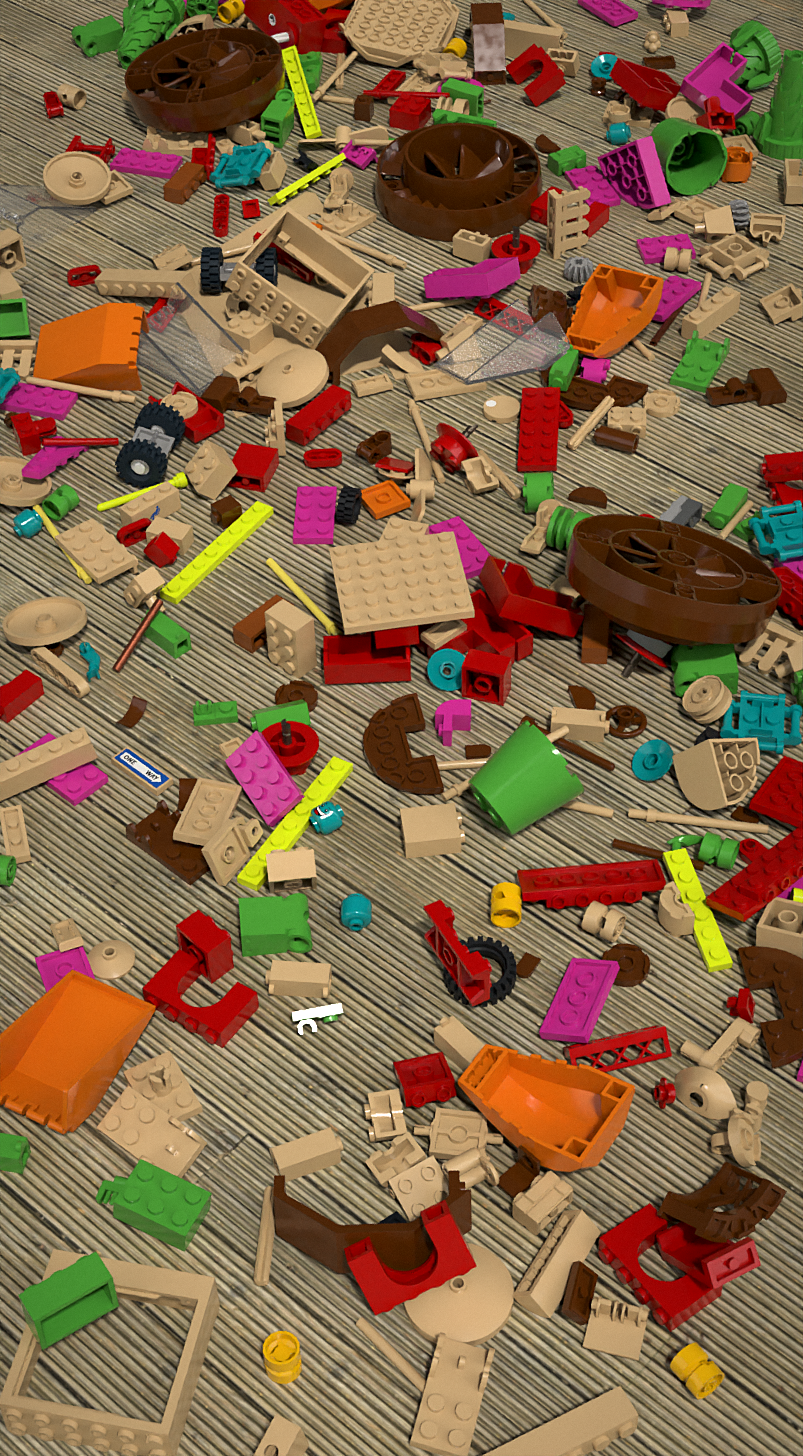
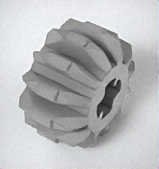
[728,199,750,229]
[564,256,593,283]

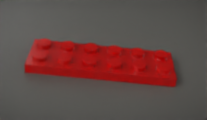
[517,387,561,471]

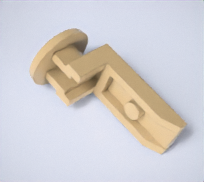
[324,167,354,210]
[520,499,564,555]

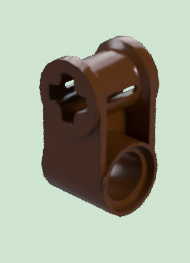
[356,430,392,465]

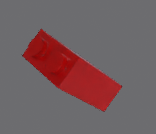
[227,443,279,493]

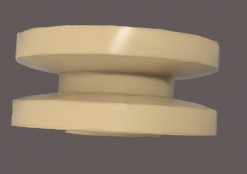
[682,675,732,724]

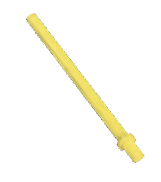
[33,504,92,584]
[266,558,343,636]

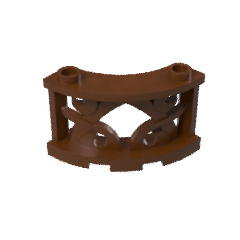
[657,1162,787,1243]

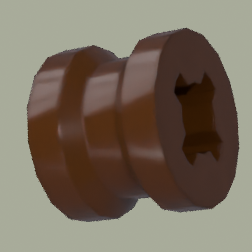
[591,77,607,96]

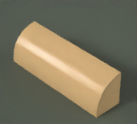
[512,1209,601,1318]

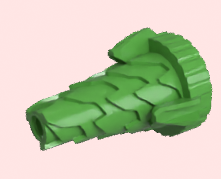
[116,0,186,70]
[728,20,782,91]
[753,49,803,160]

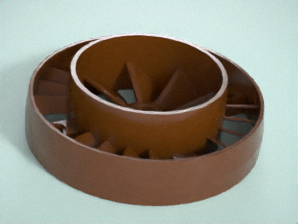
[124,28,285,133]
[375,123,543,242]
[565,514,782,646]

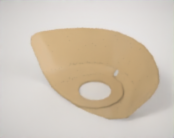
[674,1066,738,1120]

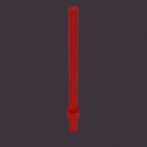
[363,89,450,99]

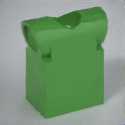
[71,15,123,57]
[261,89,295,148]
[669,644,739,698]
[238,893,313,957]

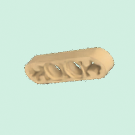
[31,645,90,698]

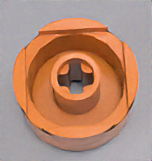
[721,146,753,183]

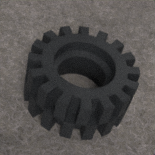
[336,486,362,524]

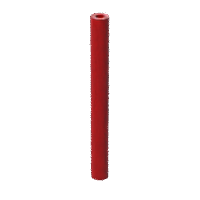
[42,438,119,446]

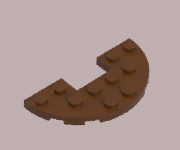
[541,355,648,411]
[363,693,444,795]
[738,946,803,1068]

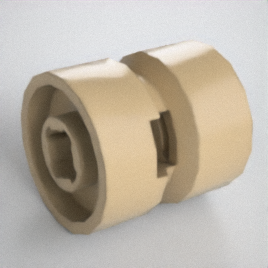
[57,83,87,110]
[608,104,630,131]
[664,247,692,273]
[582,901,626,943]

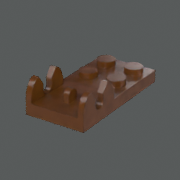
[530,284,573,335]
[126,800,210,885]

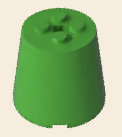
[650,117,727,195]
[468,720,584,836]

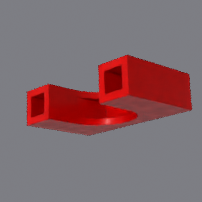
[321,8,351,55]
[506,43,566,107]
[530,186,610,238]
[760,451,803,516]
[0,670,45,723]
[142,949,259,1048]
[344,1200,477,1316]
[598,1203,723,1332]

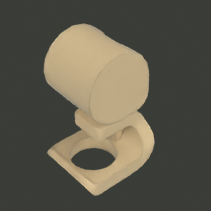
[732,1081,769,1133]

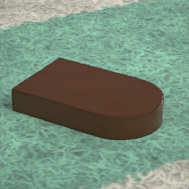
[465,744,491,760]
[731,805,759,824]
[516,952,541,979]

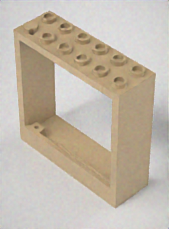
[225,206,375,350]
[0,1249,220,1456]

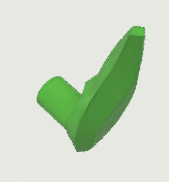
[667,835,704,851]

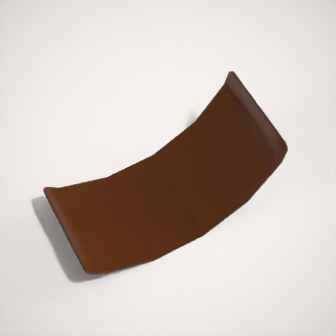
[116,696,147,728]
[176,778,197,810]

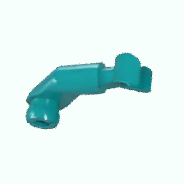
[79,642,101,682]

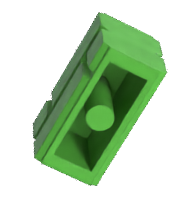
[548,145,586,177]

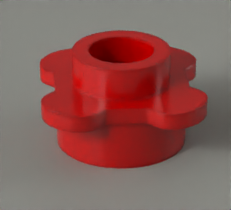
[654,1077,676,1109]

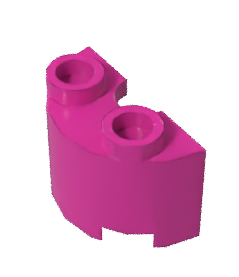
[580,356,611,384]

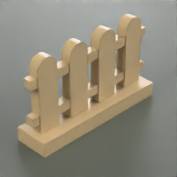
[546,186,591,260]
[0,340,38,380]
[734,622,803,683]

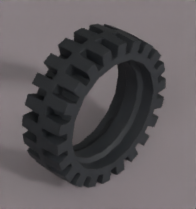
[443,936,517,1007]

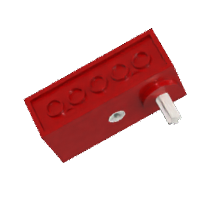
[243,0,327,55]

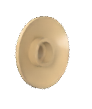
[378,468,415,484]
[87,940,135,980]

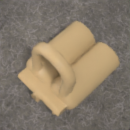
[441,1146,499,1190]

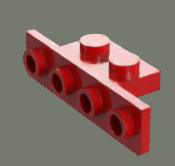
[191,131,216,180]

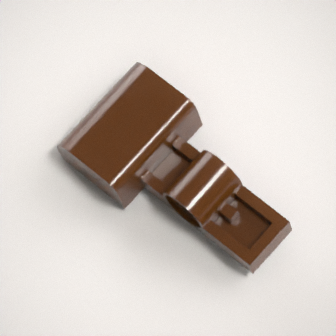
[705,368,787,406]
[200,376,276,415]

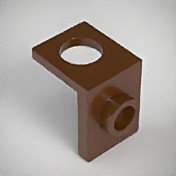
[497,1145,540,1200]

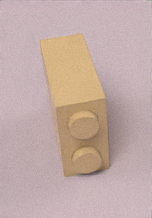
[400,803,465,859]

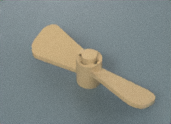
[298,125,389,152]
[406,448,435,522]

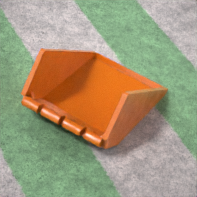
[33,303,149,391]
[0,969,156,1135]

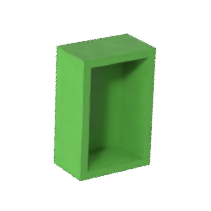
[0,298,31,340]
[113,1159,212,1252]
[18,1252,119,1350]

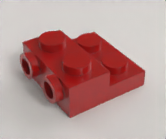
[393,1052,456,1107]

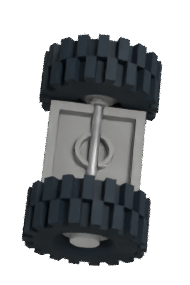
[200,247,278,292]
[115,402,186,489]

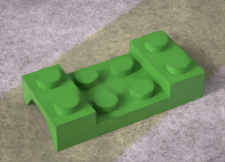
[284,51,323,93]

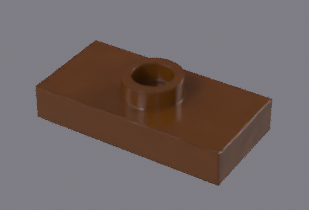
[561,1261,598,1326]

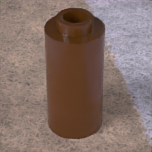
[594,425,639,454]

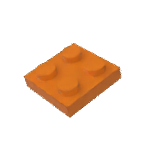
[361,479,411,520]

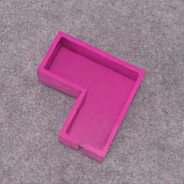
[679,42,754,121]
[423,257,521,301]

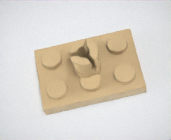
[602,94,656,128]
[316,199,377,237]
[123,1051,203,1122]

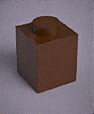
[354,94,374,122]
[210,495,242,530]

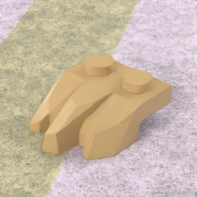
[749,212,786,247]
[152,243,193,271]

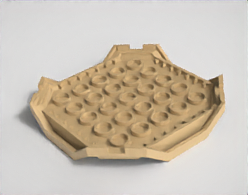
[339,0,460,67]

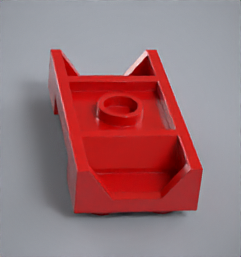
[148,382,225,443]
[424,899,492,1007]

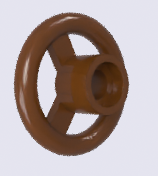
[606,705,647,738]

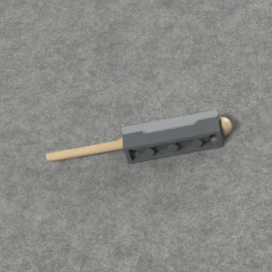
[659,495,703,528]

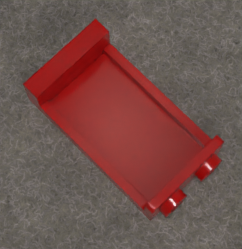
[656,1222,761,1289]

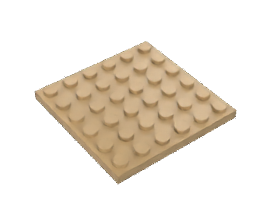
[329,531,475,635]

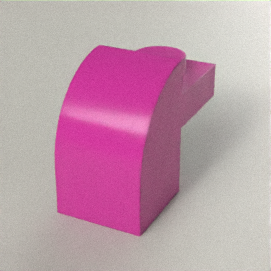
[435,699,471,746]

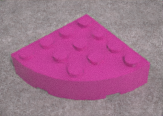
[597,136,671,209]

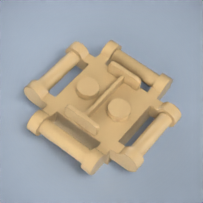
[413,52,474,80]
[699,233,770,280]

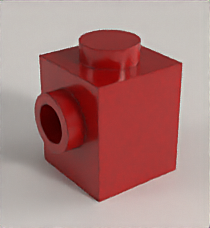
[143,531,180,568]

